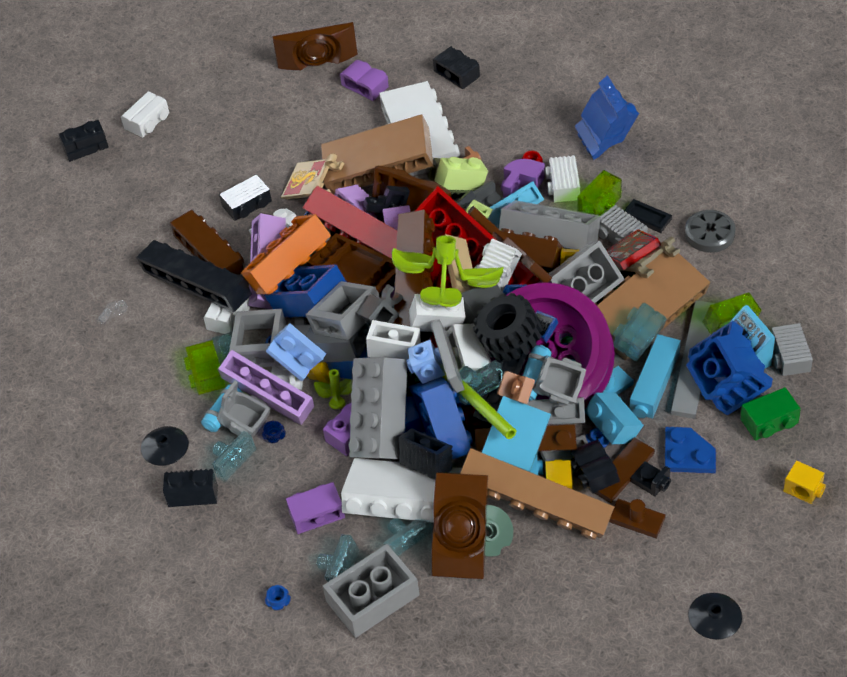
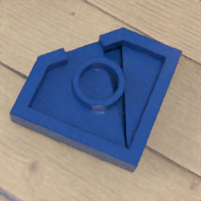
[665,427,716,473]

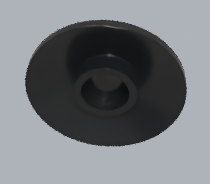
[141,426,189,466]
[688,593,742,640]

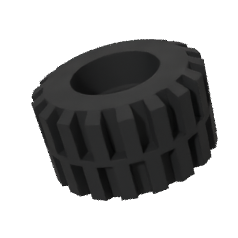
[473,293,542,361]

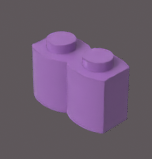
[340,60,389,101]

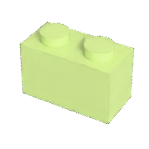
[434,157,488,191]

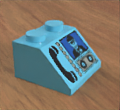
[730,305,775,368]

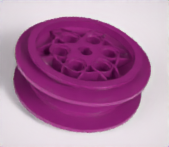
[483,283,615,409]

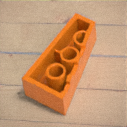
[241,214,331,295]

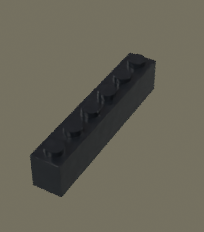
[136,240,252,312]

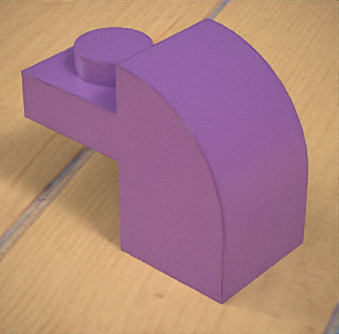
[501,159,545,199]

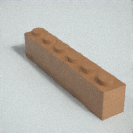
[460,448,614,540]

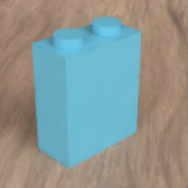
[482,396,551,472]

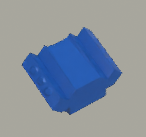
[575,75,639,160]
[686,320,773,415]

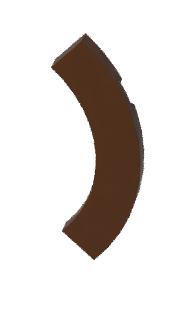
[468,206,552,283]

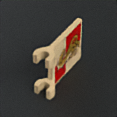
[281,154,344,199]

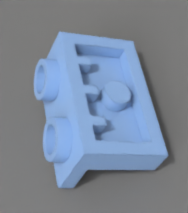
[266,323,326,381]

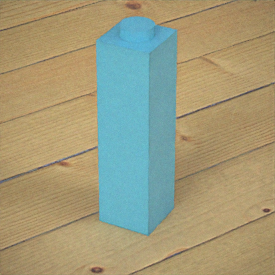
[630,334,681,419]

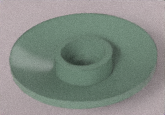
[485,505,514,557]

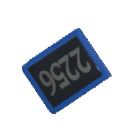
[536,310,559,343]

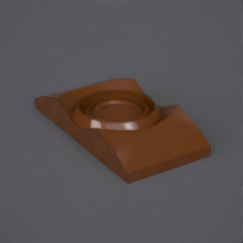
[272,22,358,71]
[372,165,451,212]
[306,233,396,293]
[432,472,488,579]

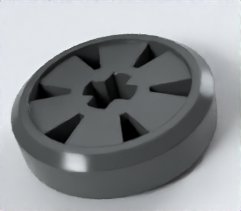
[685,210,736,253]

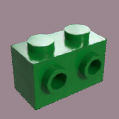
[740,387,801,441]

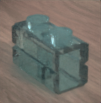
[613,303,666,361]

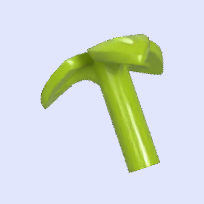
[314,369,353,409]

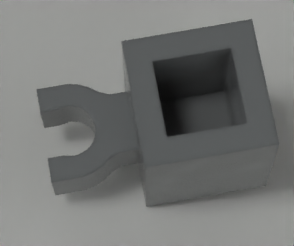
[356,285,403,326]

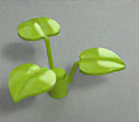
[392,236,504,307]

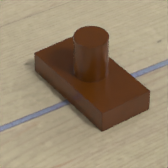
[609,498,666,539]

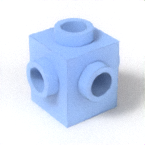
[406,340,445,384]

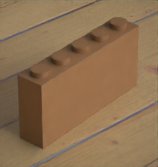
[321,114,433,194]
[595,252,710,361]

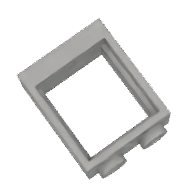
[306,281,380,340]
[229,309,287,367]

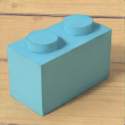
[585,392,644,444]

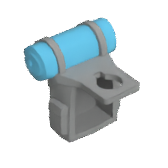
[522,345,586,406]
[201,380,270,440]

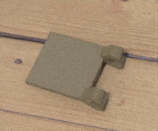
[617,237,681,278]

